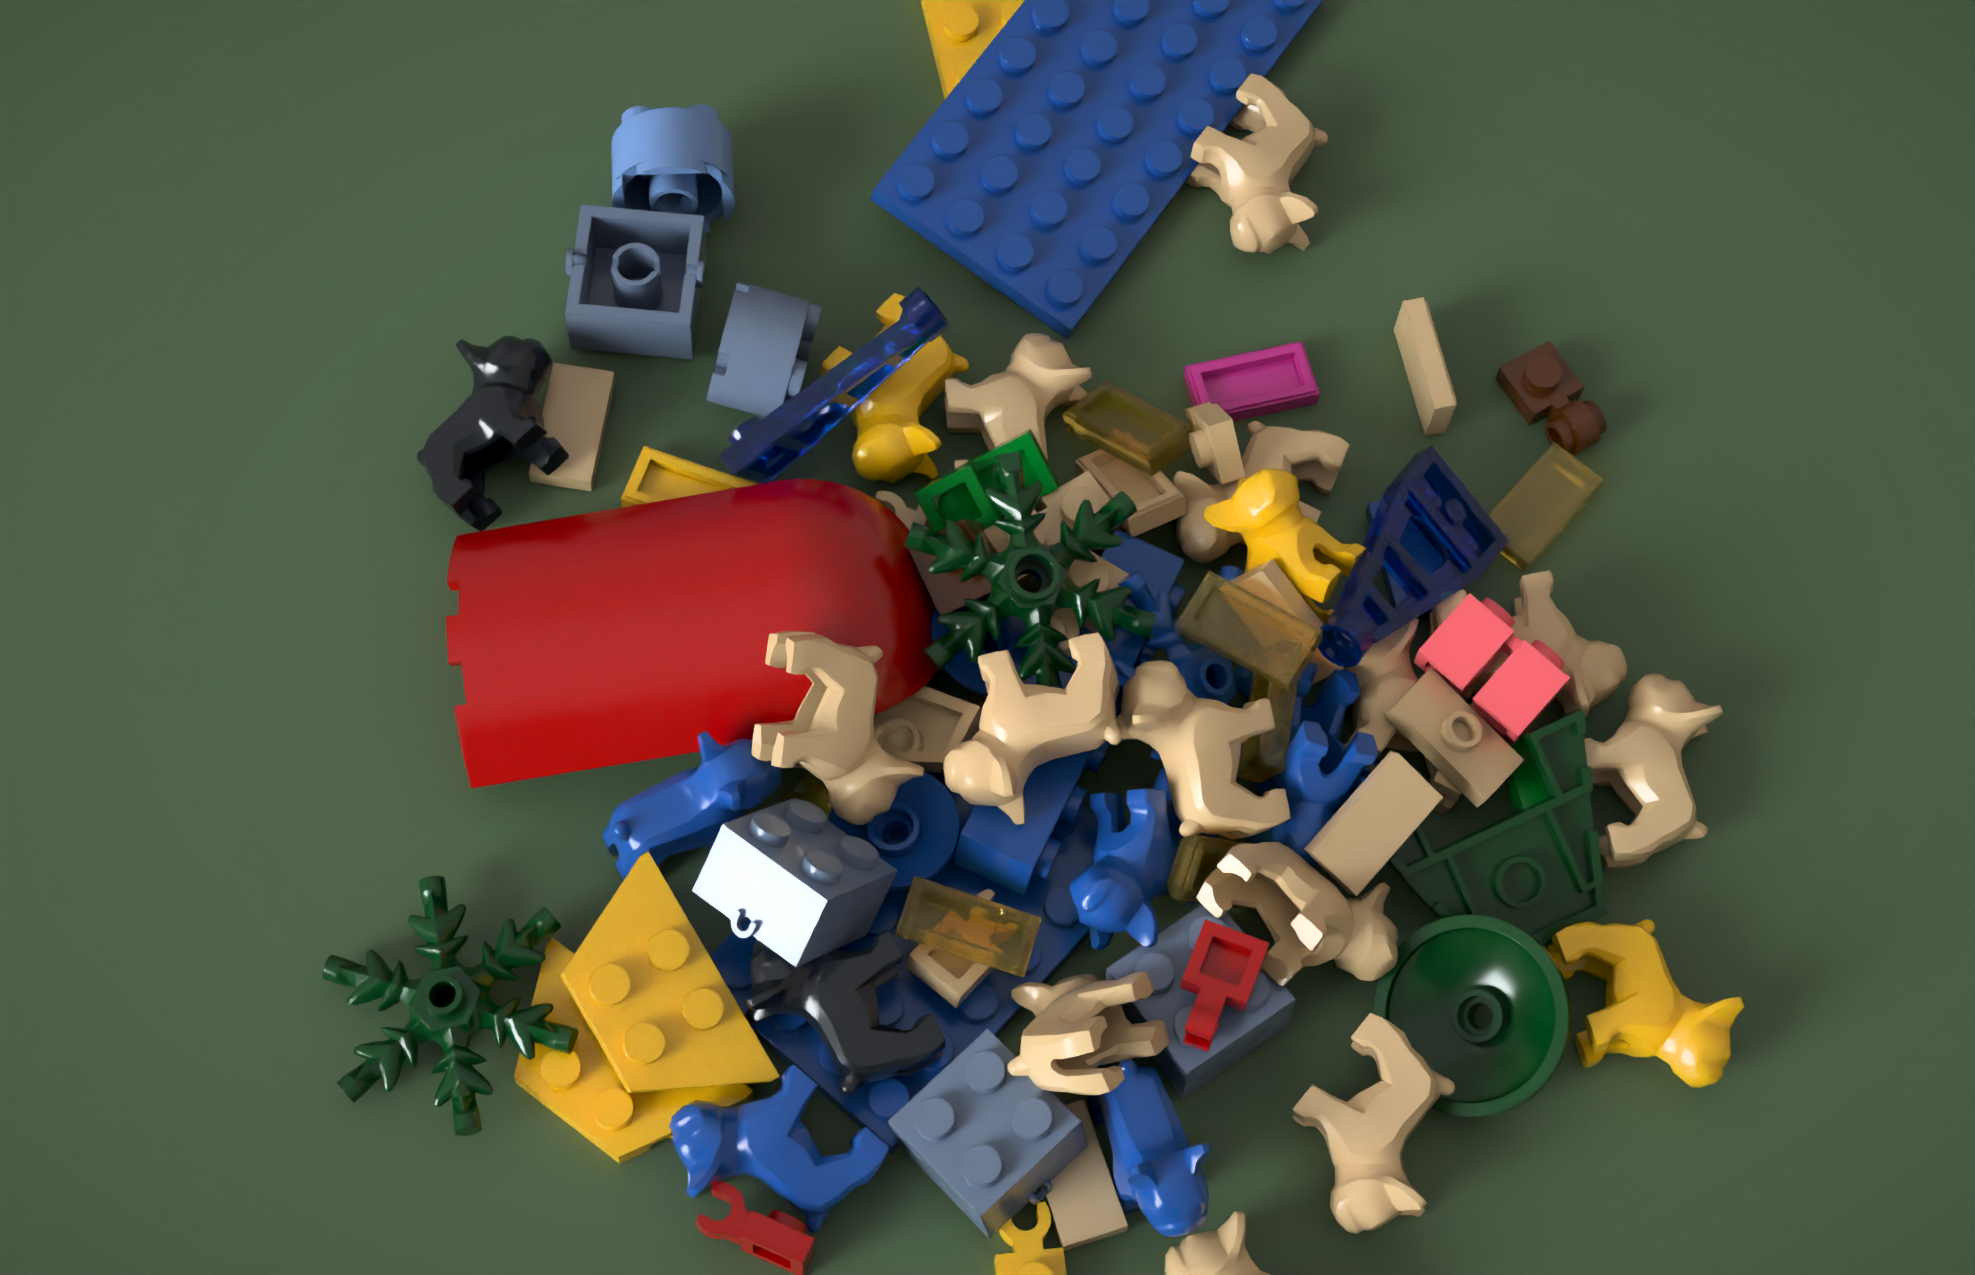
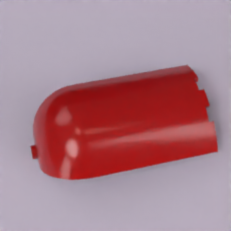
[446,479,937,788]

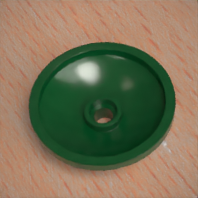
[1373,914,1572,1117]

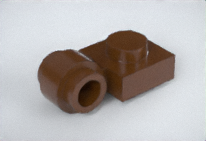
[1495,341,1607,455]

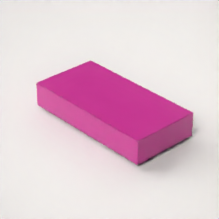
[1183,341,1320,422]

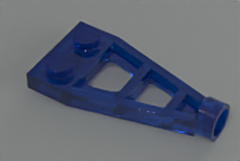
[718,287,951,484]
[1315,445,1509,667]

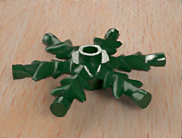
[904,452,1156,689]
[323,876,579,1136]

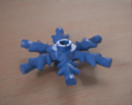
[1113,566,1287,803]

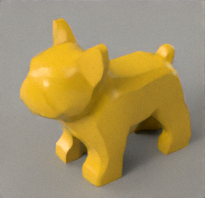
[819,293,969,484]
[1203,468,1367,638]
[1547,919,1744,1088]

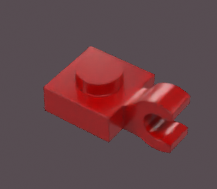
[1180,919,1269,1052]
[696,1181,815,1275]

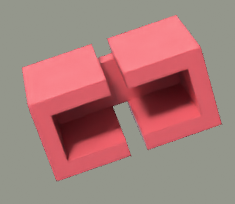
[1414,593,1570,746]

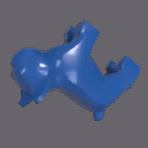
[1249,661,1378,869]
[602,731,782,881]
[1069,789,1219,950]
[1086,1059,1212,1237]
[669,1064,889,1233]

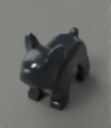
[417,336,569,531]
[744,929,946,1095]

